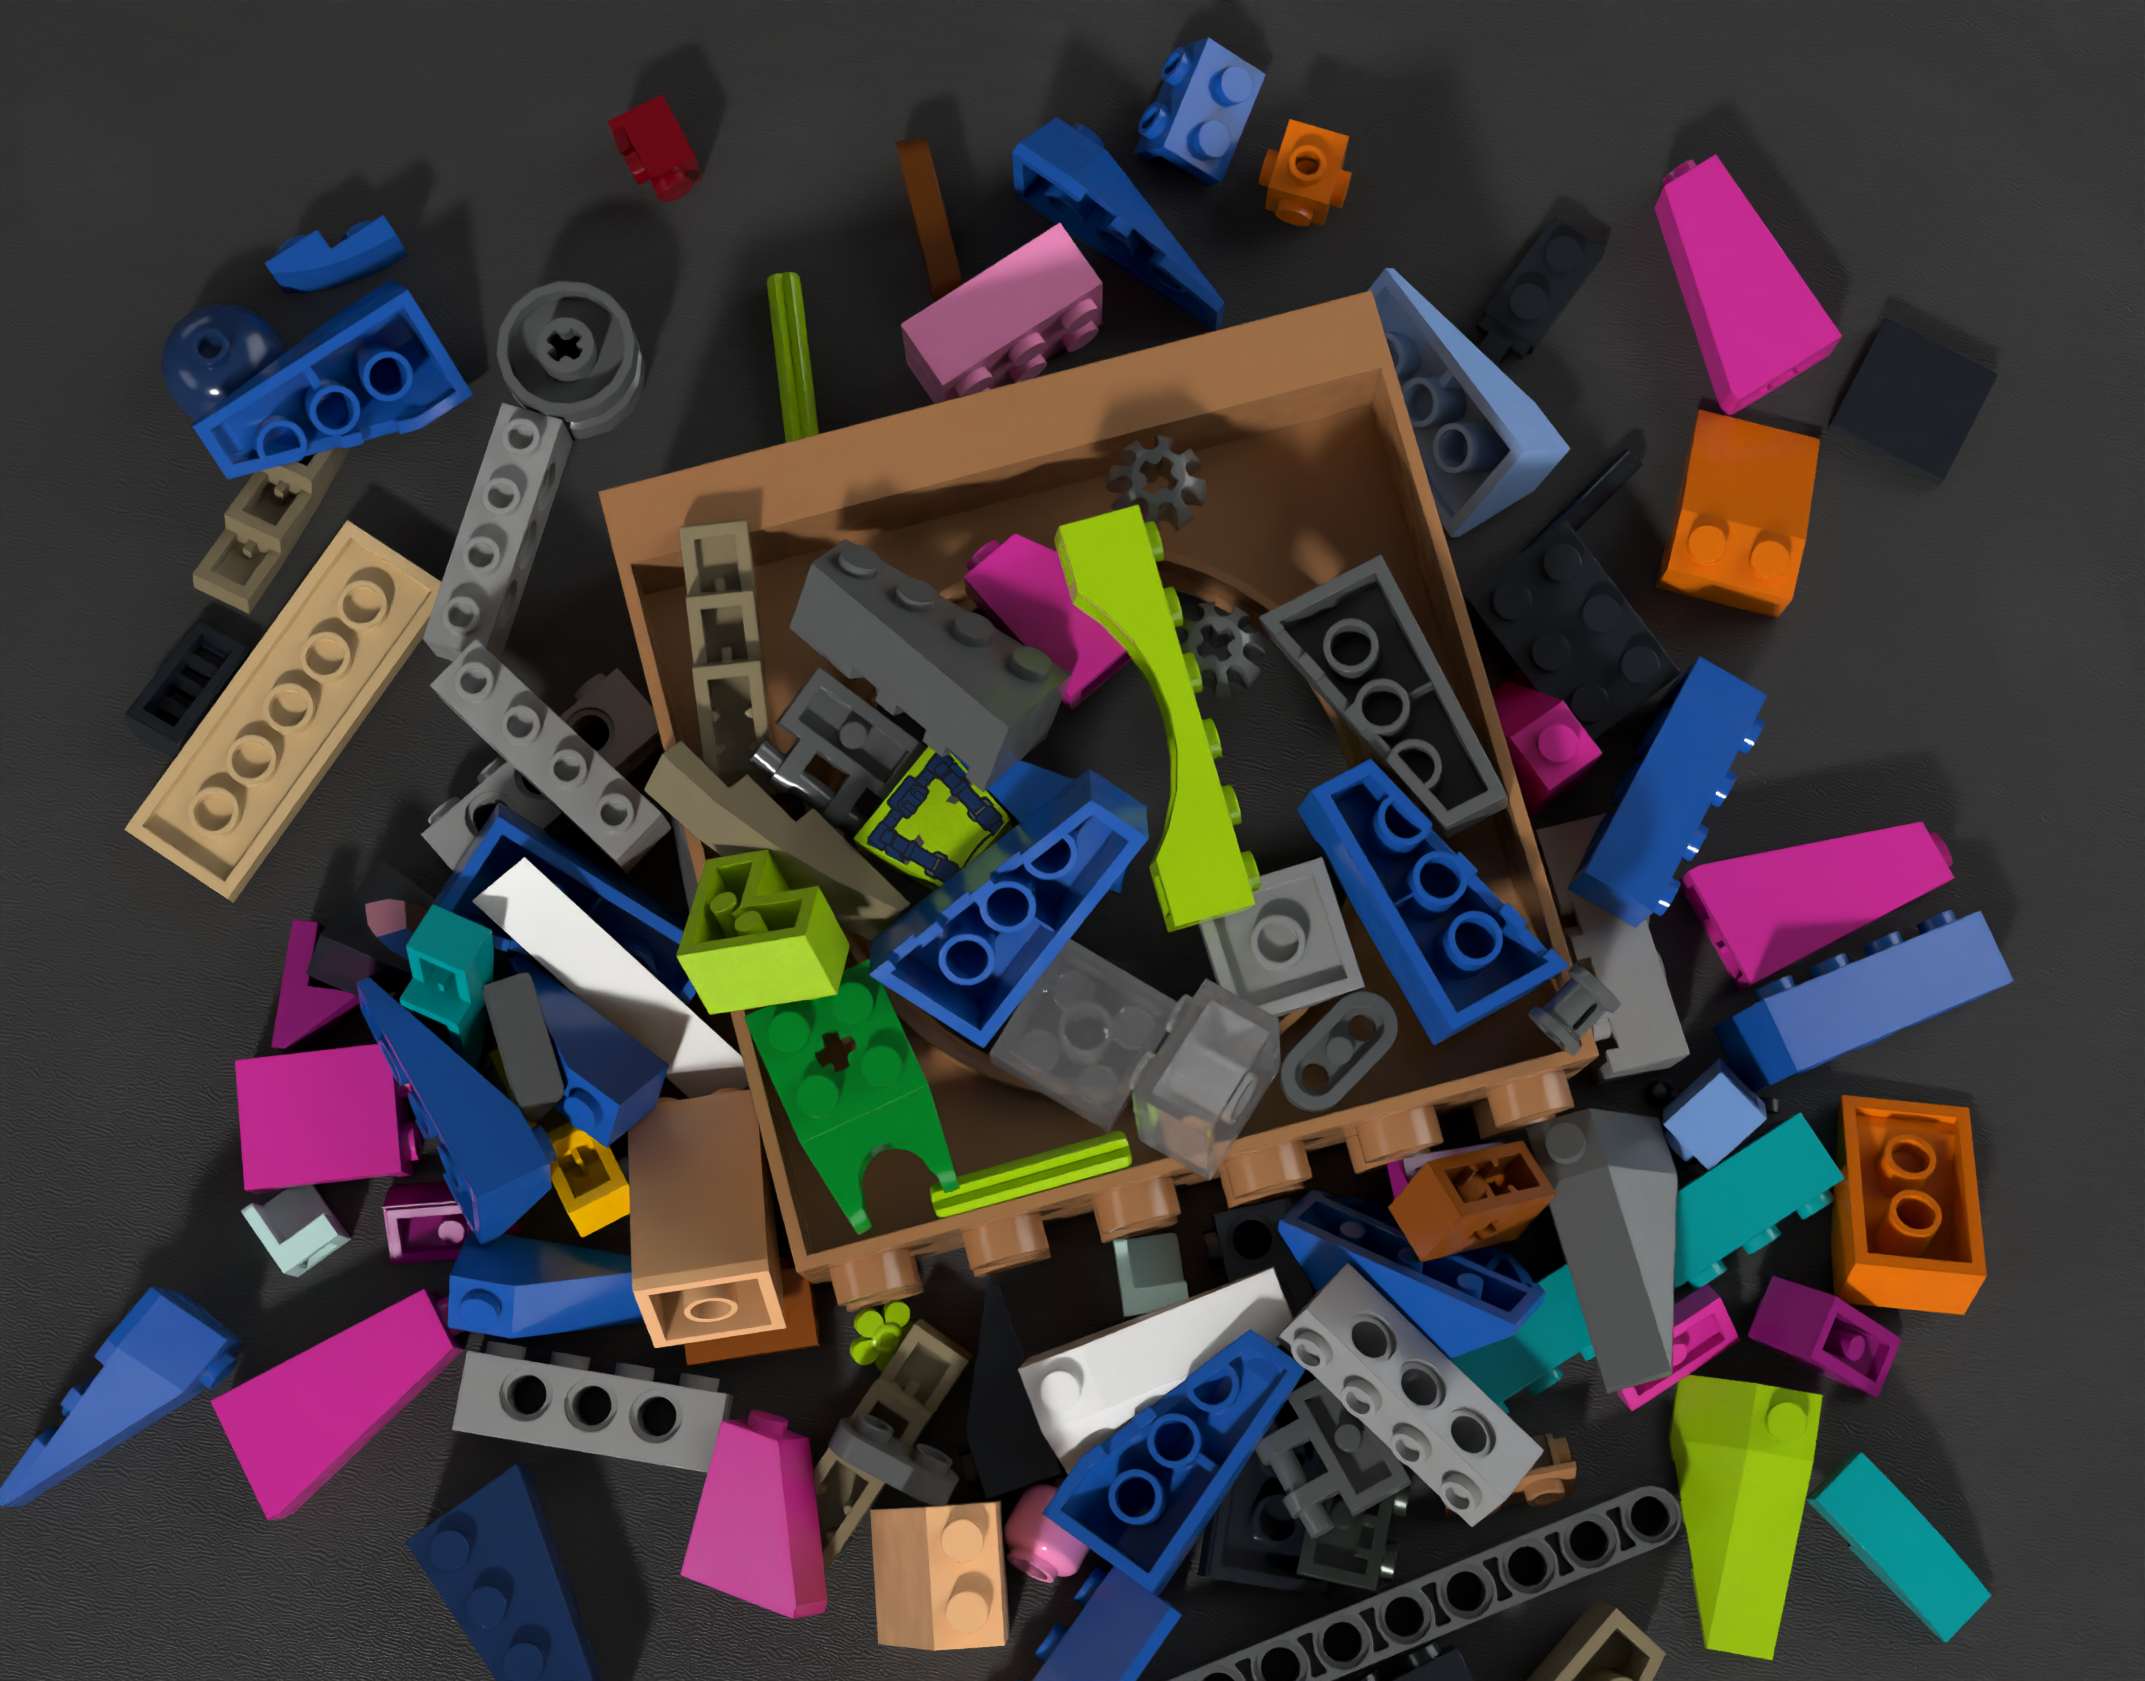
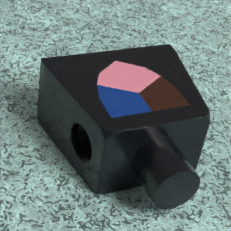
[306,859,435,1004]

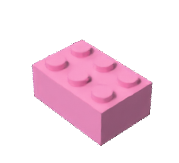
[901,223,1103,404]

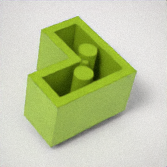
[676,849,850,1015]

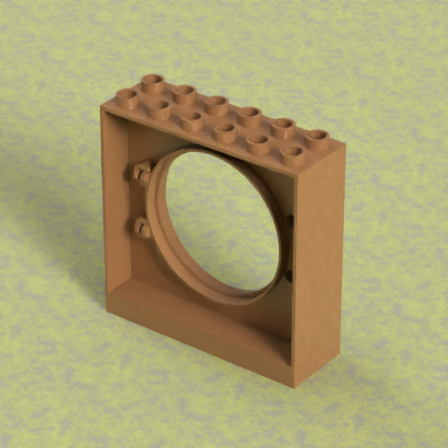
[598,290,1599,1312]

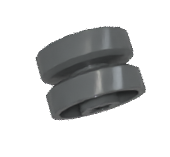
[496,281,646,439]

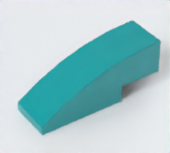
[399,904,494,1071]
[1806,1452,1992,1643]

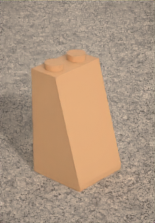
[628,1088,787,1348]
[870,1500,1010,1651]

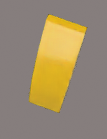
[489,1049,630,1238]

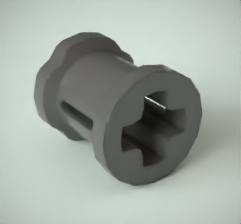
[1528,963,1621,1056]

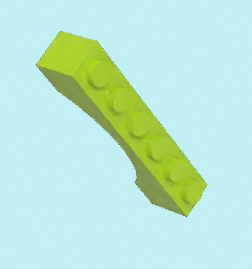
[1054,505,1261,932]

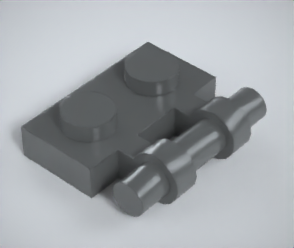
[748,667,927,839]
[1255,1378,1411,1539]

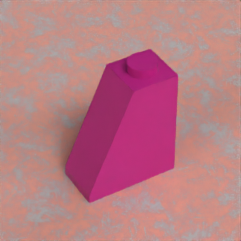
[963,533,1132,711]
[1491,680,1602,819]
[680,1410,828,1619]

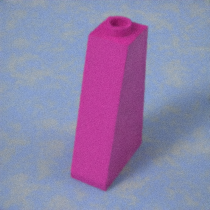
[1654,154,1842,417]
[1679,821,1955,993]
[210,1289,466,1520]

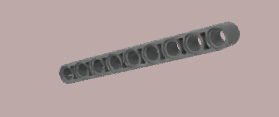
[1157,1485,1682,1681]

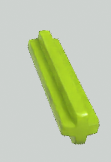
[766,272,819,443]
[930,1131,1132,1219]

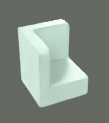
[241,1185,351,1277]
[1113,1233,1189,1319]

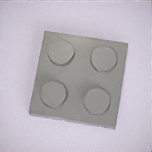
[1198,857,1365,1031]

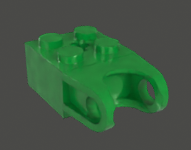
[744,959,960,1235]

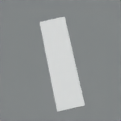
[472,857,749,1098]

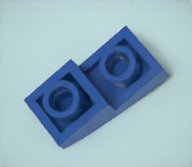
[265,215,408,294]

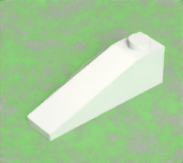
[1018,1266,1293,1475]

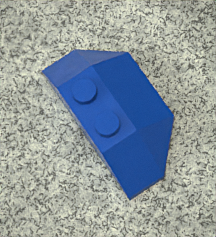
[1278,1189,1545,1359]

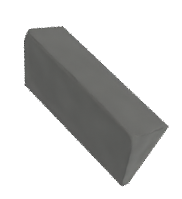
[482,972,564,1122]

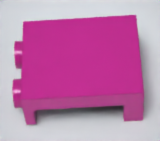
[235,1044,422,1195]

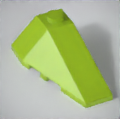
[1668,1375,1823,1660]

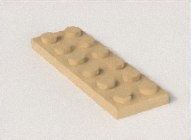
[124,520,442,903]

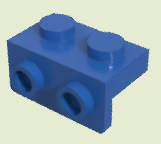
[1134,37,1266,186]

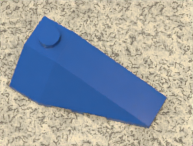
[1012,117,1225,331]
[191,280,473,479]
[357,977,557,1248]
[0,1287,243,1507]
[1042,1329,1306,1595]

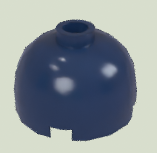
[161,303,287,420]

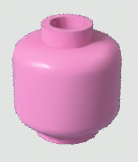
[1002,1478,1090,1583]

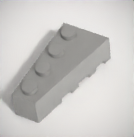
[1534,812,1690,1087]

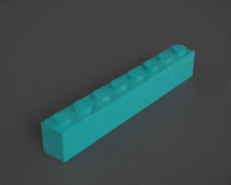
[1402,1112,1845,1465]

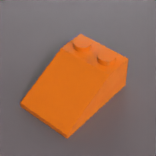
[1655,409,1820,618]
[1830,1095,1987,1315]

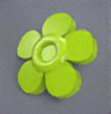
[850,1300,915,1372]

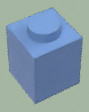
[1663,1058,1767,1171]

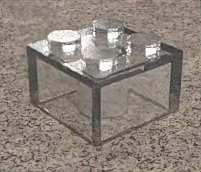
[990,939,1182,1133]
[1129,978,1281,1180]

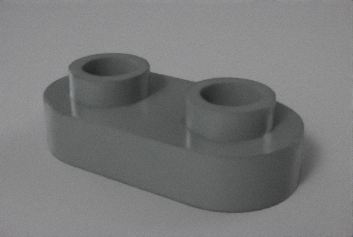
[1280,991,1398,1112]
[828,1413,959,1506]

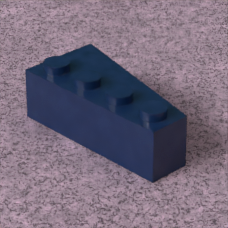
[406,1464,605,1681]

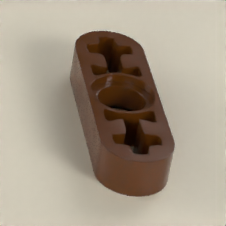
[895,135,963,303]

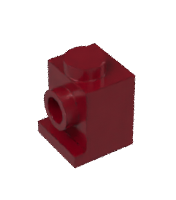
[607,94,702,202]

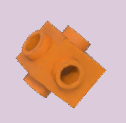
[1258,119,1352,226]

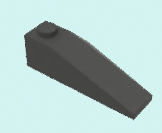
[1526,1108,1678,1394]

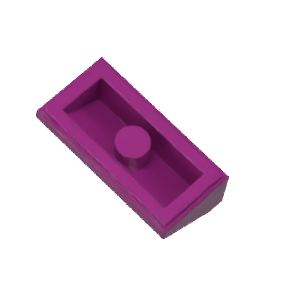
[382,1181,521,1265]

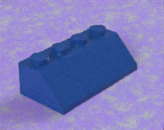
[1015,1565,1182,1681]

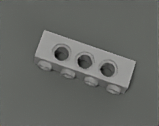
[423,403,573,661]
[430,639,671,874]
[421,668,663,871]
[1276,1262,1544,1527]
[452,1341,733,1473]

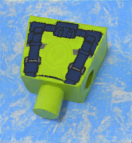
[854,746,1012,892]

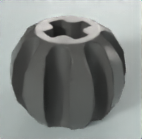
[1106,435,1207,532]
[1175,601,1265,703]

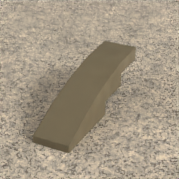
[192,447,351,614]
[679,518,777,796]
[644,741,910,941]
[813,1318,974,1573]

